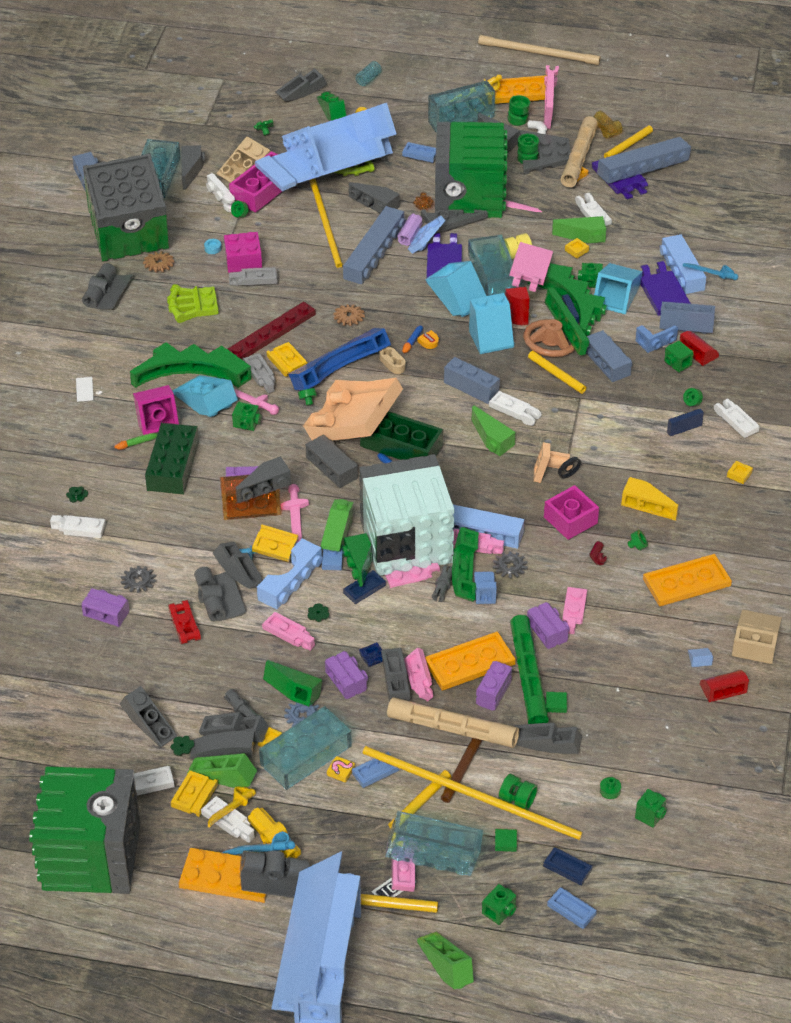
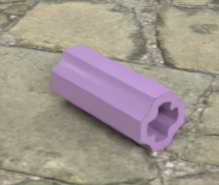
[398,214,423,246]

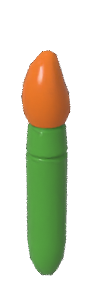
[114,433,157,450]

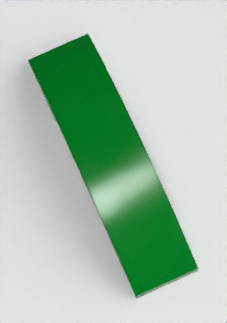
[452,527,479,602]

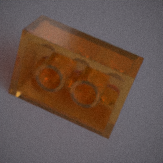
[220,475,281,520]

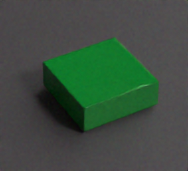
[546,692,567,713]
[495,829,517,852]

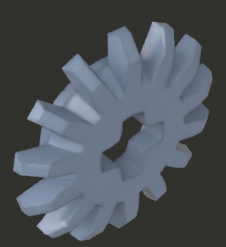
[284,702,321,729]

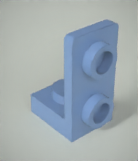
[635,325,678,353]
[474,572,497,604]

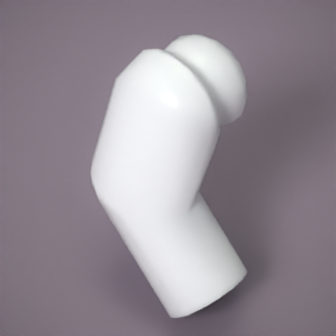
[528,120,547,134]

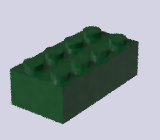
[360,411,444,460]
[145,423,199,495]

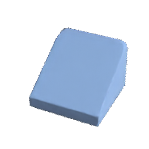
[688,648,713,667]

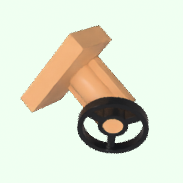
[533,442,582,483]

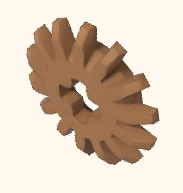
[143,251,174,272]
[333,304,365,326]

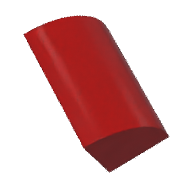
[505,287,530,325]
[679,331,719,366]
[700,670,749,702]

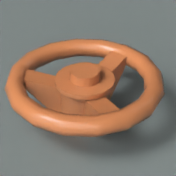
[523,319,575,357]

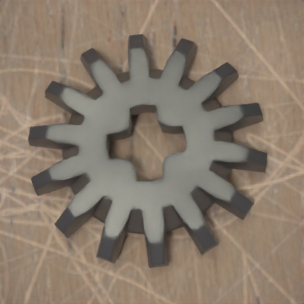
[493,551,528,579]
[121,566,156,593]

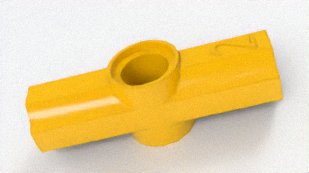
[248,807,301,858]

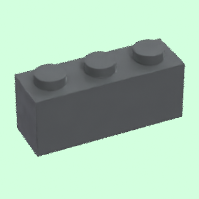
[305,434,358,488]

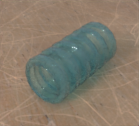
[355,61,382,86]

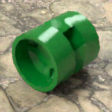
[507,95,530,126]
[517,133,539,164]
[499,773,538,810]

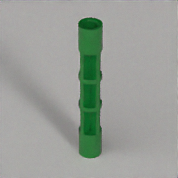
[510,615,549,724]

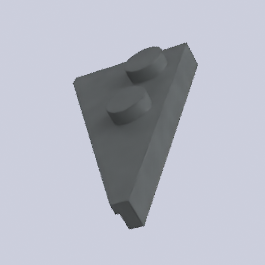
[421,209,488,233]

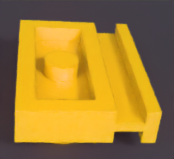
[266,342,307,377]
[252,524,298,562]
[171,771,218,817]

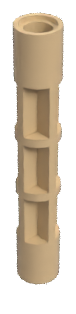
[560,116,598,187]
[387,697,519,748]

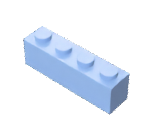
[660,234,706,294]
[453,505,524,549]

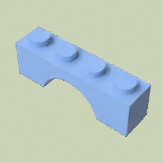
[257,538,323,609]

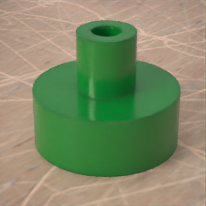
[231,200,248,218]
[298,388,317,406]
[683,388,703,406]
[627,530,648,550]
[600,777,621,799]

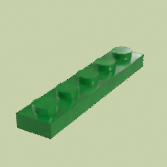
[544,288,589,355]

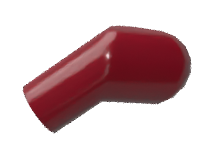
[589,541,607,566]

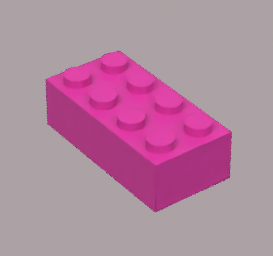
[229,151,282,212]

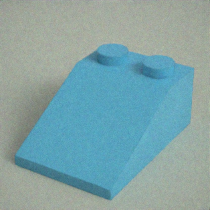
[172,375,238,417]

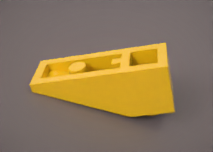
[621,477,679,521]

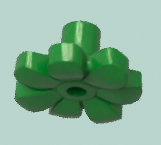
[254,120,274,136]

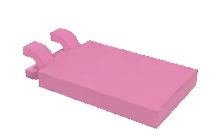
[544,65,559,129]
[509,242,553,292]

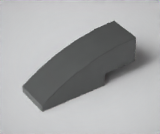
[275,68,327,101]
[213,542,263,589]
[381,648,410,702]
[199,712,269,743]
[515,723,581,754]
[190,731,255,759]

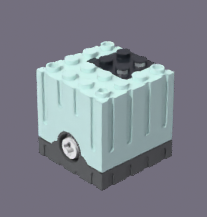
[359,454,454,576]

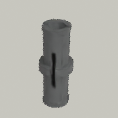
[432,565,452,602]
[224,689,259,717]

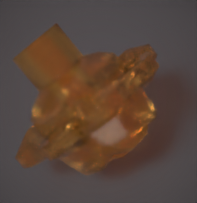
[413,192,433,210]

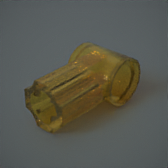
[593,110,623,139]

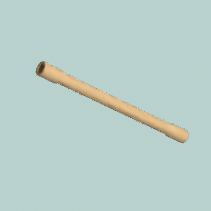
[478,35,601,65]

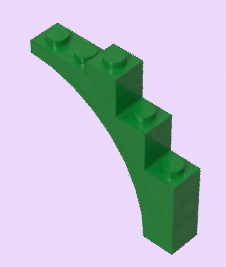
[527,263,607,336]
[130,342,251,388]

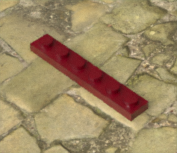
[228,301,316,360]

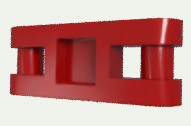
[168,600,201,645]

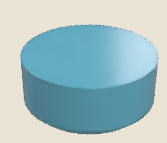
[204,239,221,254]

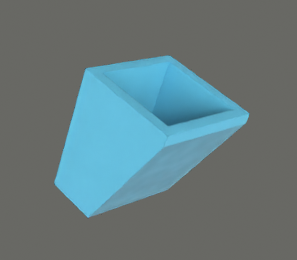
[426,261,486,317]
[594,263,643,314]
[469,293,514,354]

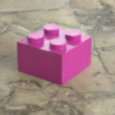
[224,232,262,273]
[133,385,179,435]
[544,485,599,540]

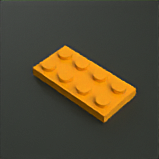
[486,75,547,104]
[643,554,732,607]
[425,631,516,691]
[179,848,267,903]

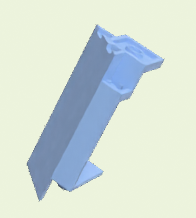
[271,103,396,183]
[271,851,361,1023]

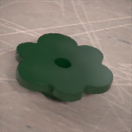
[66,486,88,503]
[307,603,329,622]
[170,736,195,756]

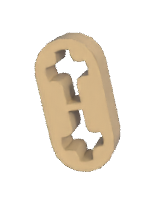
[380,347,406,374]

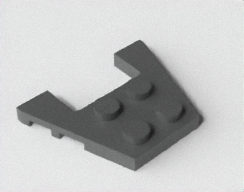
[519,130,571,174]

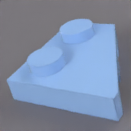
[408,216,445,254]

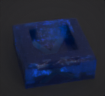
[359,642,382,667]

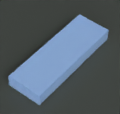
[255,155,296,191]

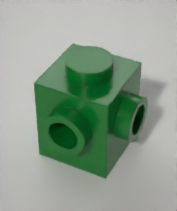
[578,263,603,288]
[664,341,694,372]
[232,402,262,431]
[635,789,667,828]
[482,884,517,925]

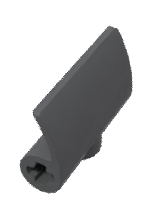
[82,263,133,309]
[194,567,246,621]
[240,850,309,898]

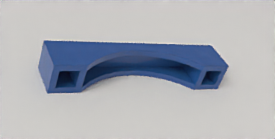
[289,328,391,390]

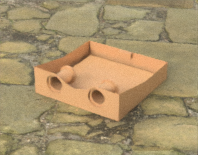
[303,378,403,441]

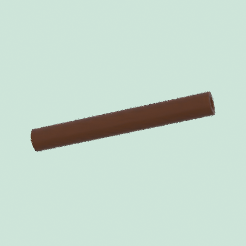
[441,738,483,803]

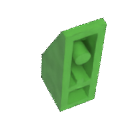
[552,216,606,243]
[471,405,515,456]
[321,499,353,552]
[187,753,257,788]
[417,932,474,989]

